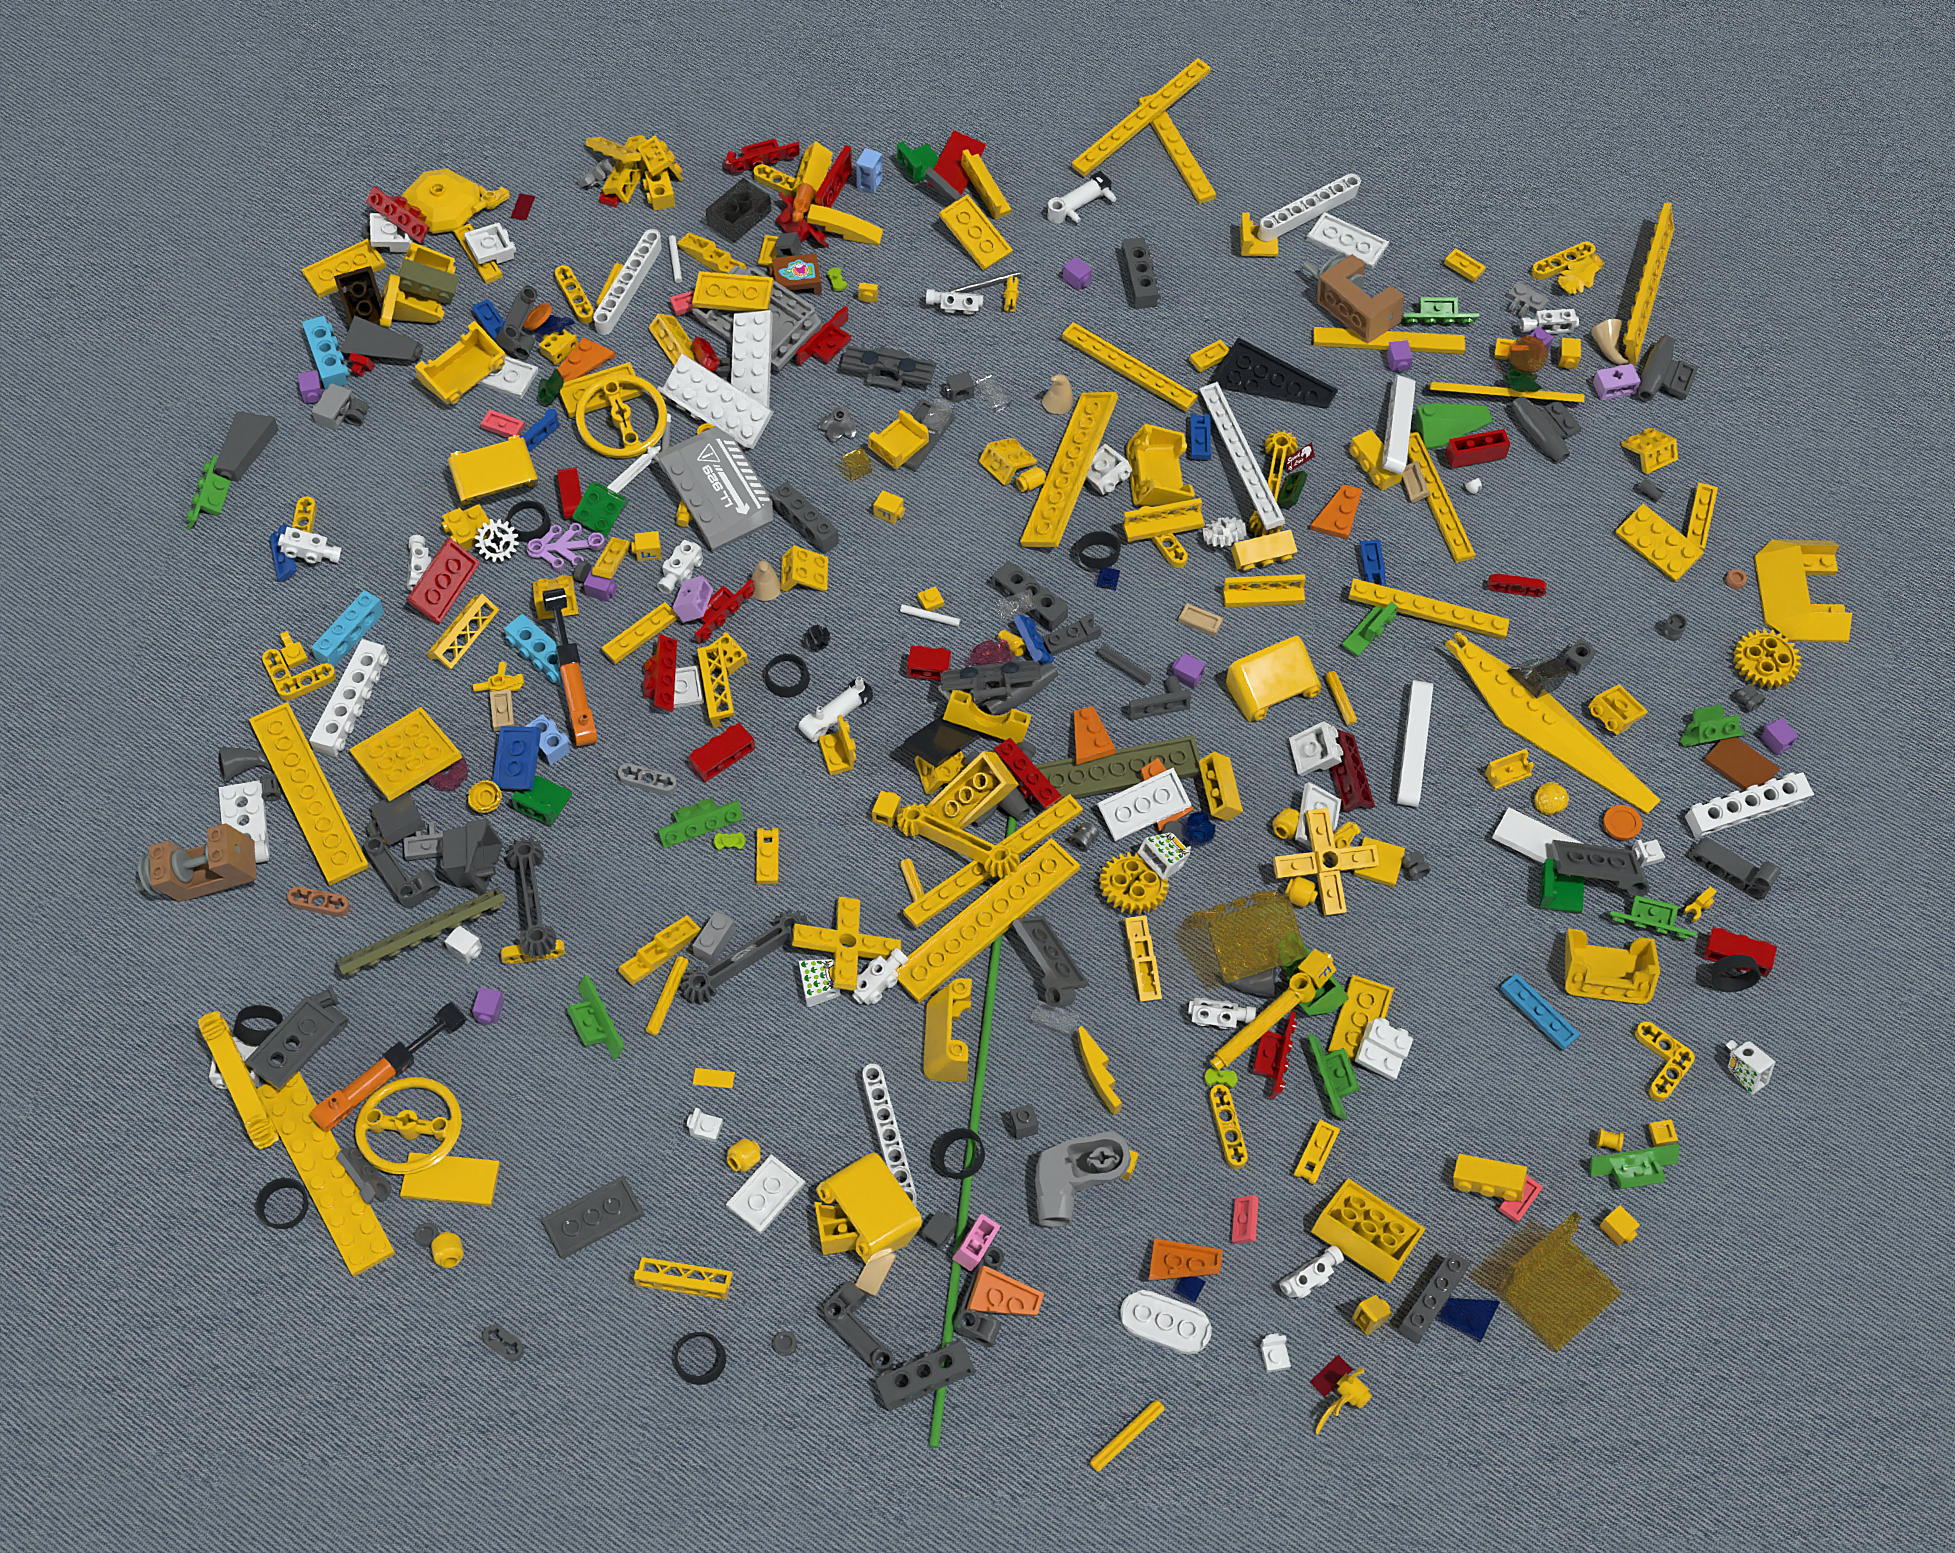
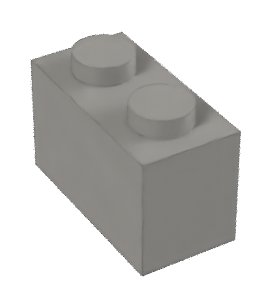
[312,383,354,431]
[692,911,736,965]

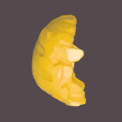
[468,780,502,813]
[1534,782,1569,816]

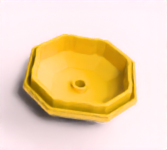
[401,168,480,234]

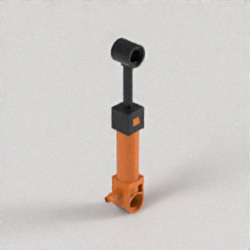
[542,588,597,747]
[310,1002,467,1132]

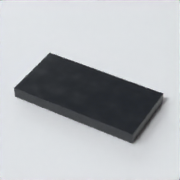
[903,713,983,768]

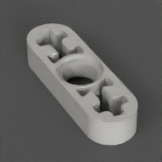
[618,763,677,796]

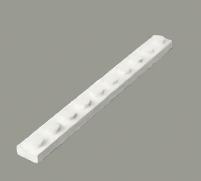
[1199,382,1285,530]

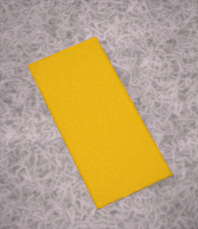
[693,1068,735,1089]

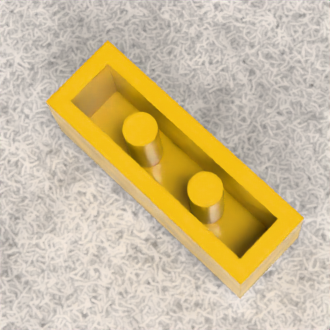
[793,141,833,200]
[1349,429,1404,491]
[1231,529,1298,572]
[1198,752,1243,821]
[1453,1154,1527,1201]

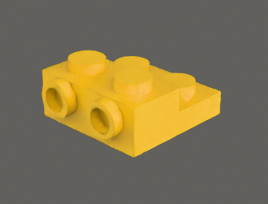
[441,504,497,551]
[1588,684,1648,735]

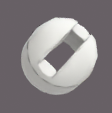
[1464,477,1482,494]

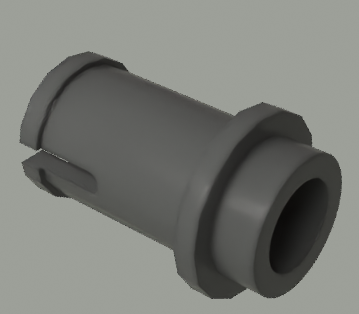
[1638,478,1664,501]

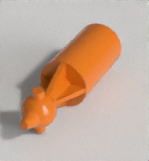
[792,183,814,222]

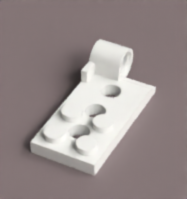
[219,780,270,863]

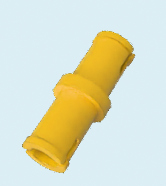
[1004,276,1019,312]

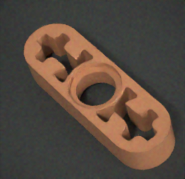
[287,886,350,917]

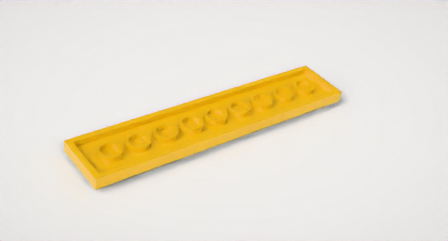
[1623,203,1674,366]
[1020,392,1118,547]
[249,702,370,886]
[896,838,1081,1003]
[257,1071,396,1277]

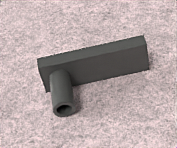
[924,167,963,224]
[1128,676,1191,720]

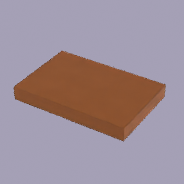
[1703,737,1780,791]

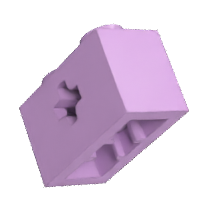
[1592,364,1641,400]
[673,575,714,622]

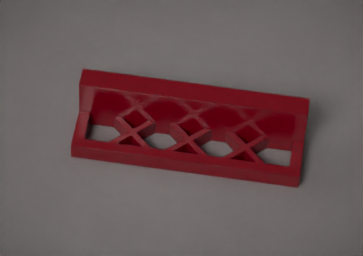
[1331,730,1375,813]

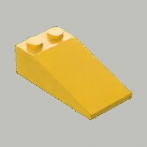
[926,751,1019,830]

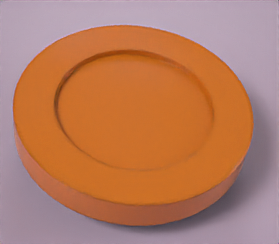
[523,302,552,331]
[1603,805,1642,841]

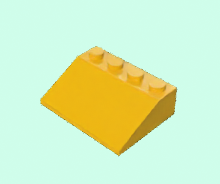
[1311,1178,1426,1284]

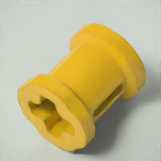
[1596,1128,1624,1152]

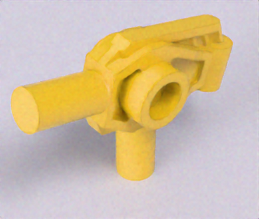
[471,186,510,213]
[473,662,525,692]
[1322,821,1361,863]

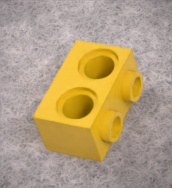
[643,168,675,211]

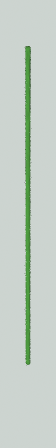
[929,817,1017,1448]

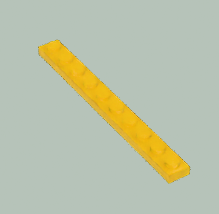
[1072,58,1211,177]
[903,794,1083,929]

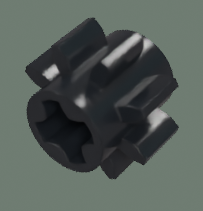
[805,625,831,650]

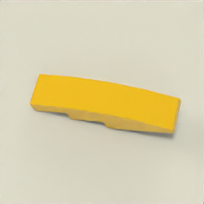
[807,204,883,246]
[676,232,747,274]
[618,915,701,986]
[1124,915,1162,1002]
[1077,1026,1122,1116]

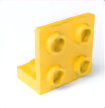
[637,135,683,181]
[1240,212,1278,256]
[1621,428,1678,474]
[979,438,1037,485]
[781,545,828,592]
[533,575,579,620]
[818,715,857,776]
[914,750,967,794]

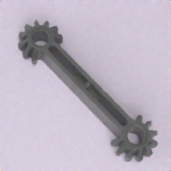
[507,837,557,959]
[681,908,809,1005]

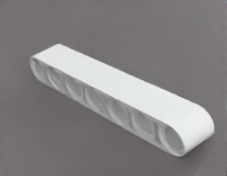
[1257,174,1361,242]
[593,229,662,335]
[1382,375,1416,475]
[1397,680,1433,807]
[863,1064,917,1207]

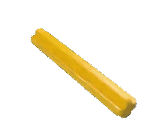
[646,956,689,1036]
[1090,1400,1164,1472]

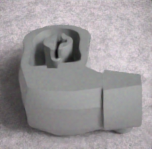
[1035,1131,1131,1227]

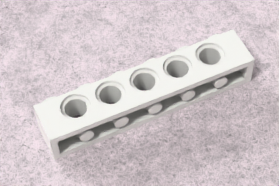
[309,639,389,757]
[1685,772,1814,839]

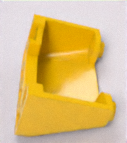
[392,242,456,323]
[415,321,506,404]
[1126,423,1195,506]
[447,435,538,506]
[1225,636,1322,723]
[1565,928,1660,1004]
[924,978,972,1082]
[816,1152,922,1263]

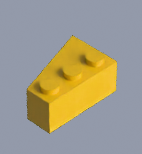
[814,1202,860,1255]

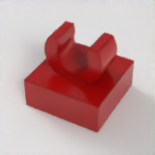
[349,352,375,377]

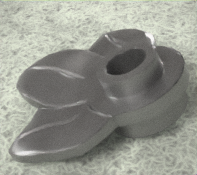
[819,407,856,443]

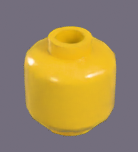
[1273,808,1300,839]
[1284,876,1318,908]
[727,1138,761,1172]
[431,1232,464,1268]

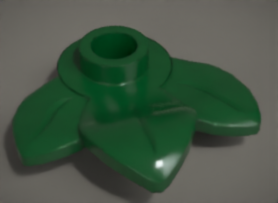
[538,369,564,406]
[1505,370,1542,392]

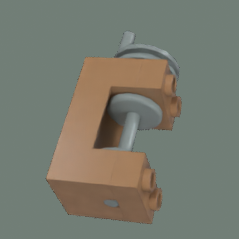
[1303,254,1404,344]
[135,823,257,902]

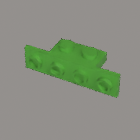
[1401,297,1479,324]
[186,456,231,530]
[1342,602,1398,657]
[658,798,743,848]
[1607,895,1697,939]
[567,975,624,1060]
[1308,1034,1361,1120]
[1589,1144,1680,1189]

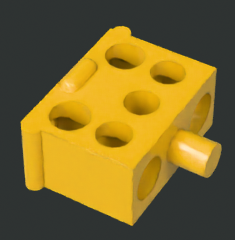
[538,327,578,365]
[709,632,749,676]

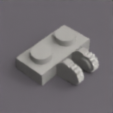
[577,157,614,187]
[1507,282,1549,317]
[404,822,443,861]

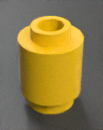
[1016,466,1046,492]

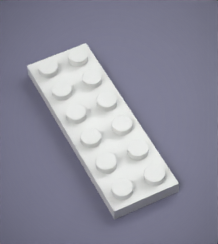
[731,310,773,408]

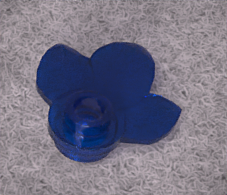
[537,315,575,336]

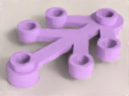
[527,523,605,571]

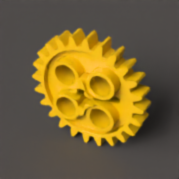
[1733,629,1801,690]
[1099,852,1169,915]

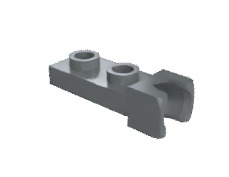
[1042,614,1101,655]
[336,1147,392,1204]

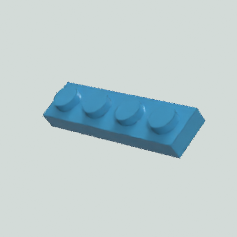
[1500,973,1580,1051]

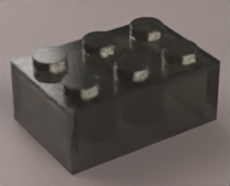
[705,178,772,243]

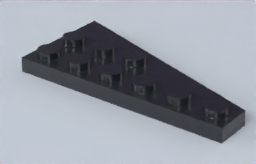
[1210,337,1338,408]

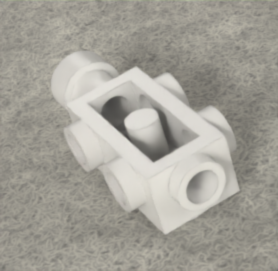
[926,289,983,314]
[1520,309,1579,336]
[278,527,341,563]
[407,535,431,590]
[657,540,703,595]
[852,947,909,1006]
[1188,998,1256,1029]
[1280,1245,1344,1299]

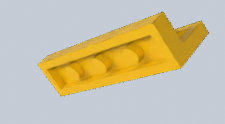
[602,135,647,204]
[961,149,1011,220]
[648,314,701,366]
[1123,498,1205,542]
[1223,574,1306,608]
[425,593,499,669]
[697,643,735,728]
[634,1257,733,1300]

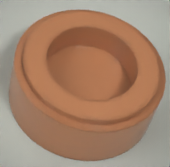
[1725,569,1747,590]

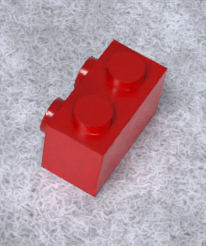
[907,645,951,681]

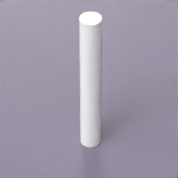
[668,235,682,283]
[900,604,960,627]

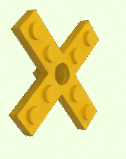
[1272,808,1380,916]
[792,896,901,991]

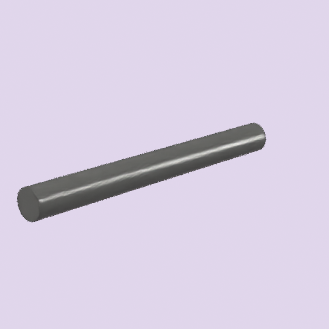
[949,270,1021,293]

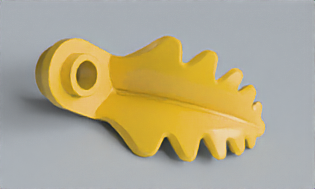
[1558,253,1605,295]

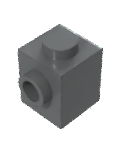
[775,232,802,257]

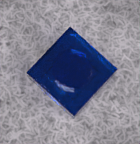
[1096,568,1120,591]
[1174,1276,1206,1304]

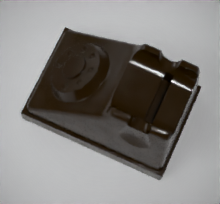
[334,266,383,326]

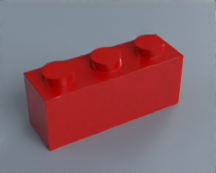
[1445,429,1511,468]
[688,722,755,783]
[1702,927,1777,978]

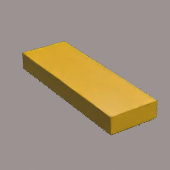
[592,537,631,579]

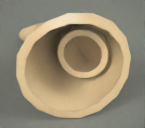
[1590,319,1628,365]
[1042,374,1073,414]
[752,560,781,601]

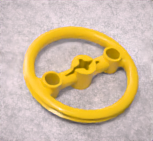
[576,374,667,458]
[355,1077,462,1174]

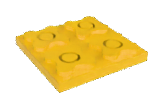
[349,707,462,802]

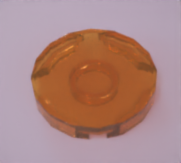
[1509,336,1548,374]

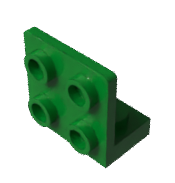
[897,141,939,183]
[573,481,630,537]
[511,776,572,826]
[1539,859,1584,913]

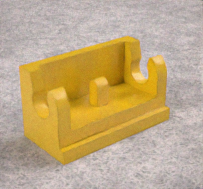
[1485,749,1534,790]

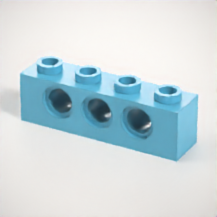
[302,316,349,390]
[311,590,385,667]
[504,613,564,687]

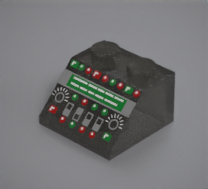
[1507,658,1570,699]

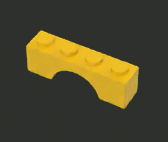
[943,690,1032,744]

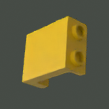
[868,409,929,469]

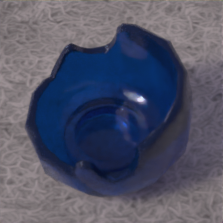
[1184,811,1215,846]

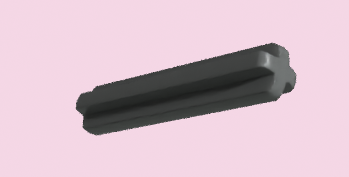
[1098,645,1152,685]

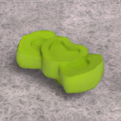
[827,268,848,292]
[713,832,746,850]
[1204,1068,1238,1089]

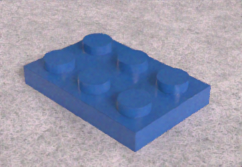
[493,726,542,790]

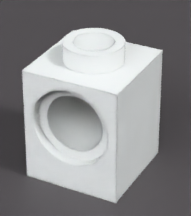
[444,926,482,964]

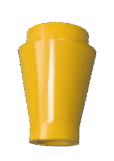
[998,629,1027,657]

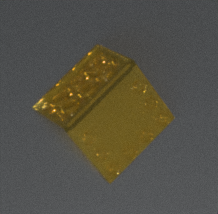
[1187,890,1307,983]
[1496,1211,1622,1353]

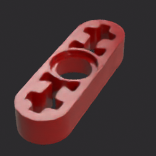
[691,336,720,371]
[1488,574,1547,597]

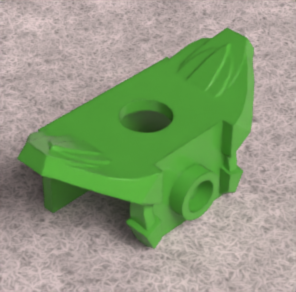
[1680,704,1746,747]

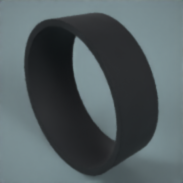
[507,500,551,543]
[1077,531,1121,569]
[765,654,810,698]
[1711,955,1761,992]
[234,1005,283,1046]
[935,1128,985,1179]
[256,1178,308,1229]
[675,1332,726,1385]

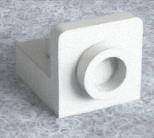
[1632,839,1665,867]
[687,1108,723,1142]
[1260,1334,1291,1373]

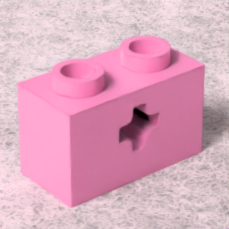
[952,1213,1000,1271]

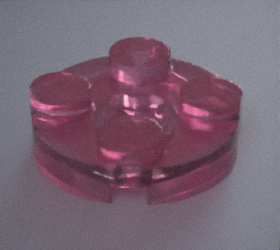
[970,639,1012,666]
[427,757,469,792]

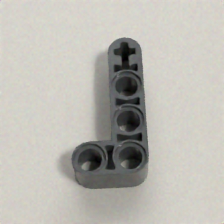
[1690,838,1781,900]

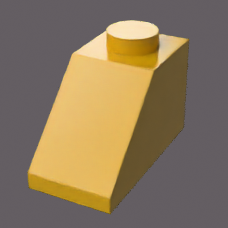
[1352,1295,1392,1336]

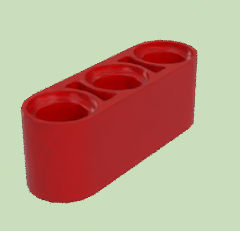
[557,467,582,519]

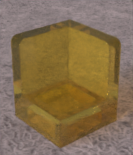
[842,447,872,481]

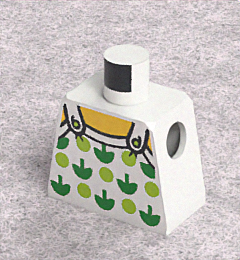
[1137,833,1191,880]
[799,960,840,1007]
[1724,1040,1775,1095]

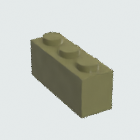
[398,258,459,305]

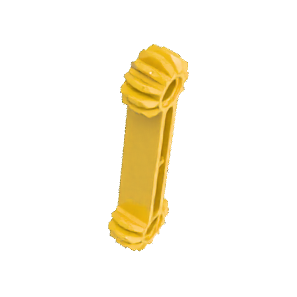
[1249,429,1298,538]
[896,802,1020,879]
[198,1011,279,1150]

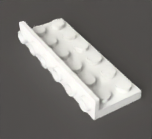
[657,354,774,449]

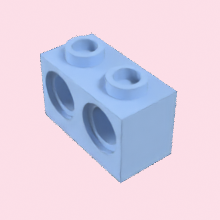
[856,148,883,194]
[525,714,570,766]

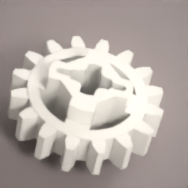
[1203,517,1246,547]
[475,519,519,562]

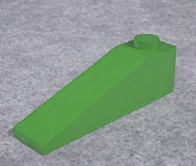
[1413,403,1493,450]
[1276,932,1349,1015]

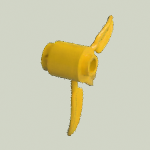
[1316,1367,1373,1435]

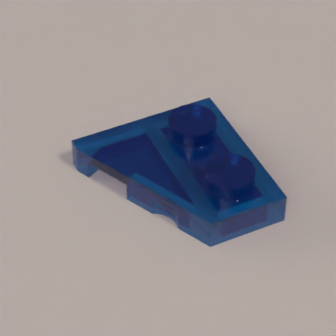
[1438,1298,1500,1343]

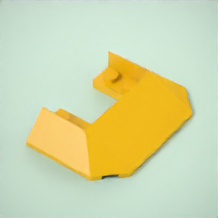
[1754,539,1852,643]

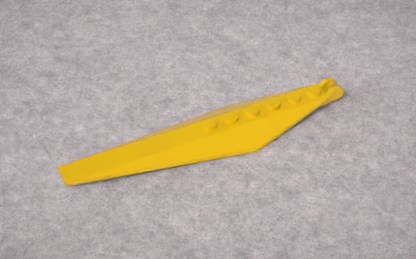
[1445,632,1661,814]

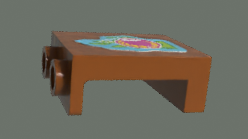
[769,253,822,295]

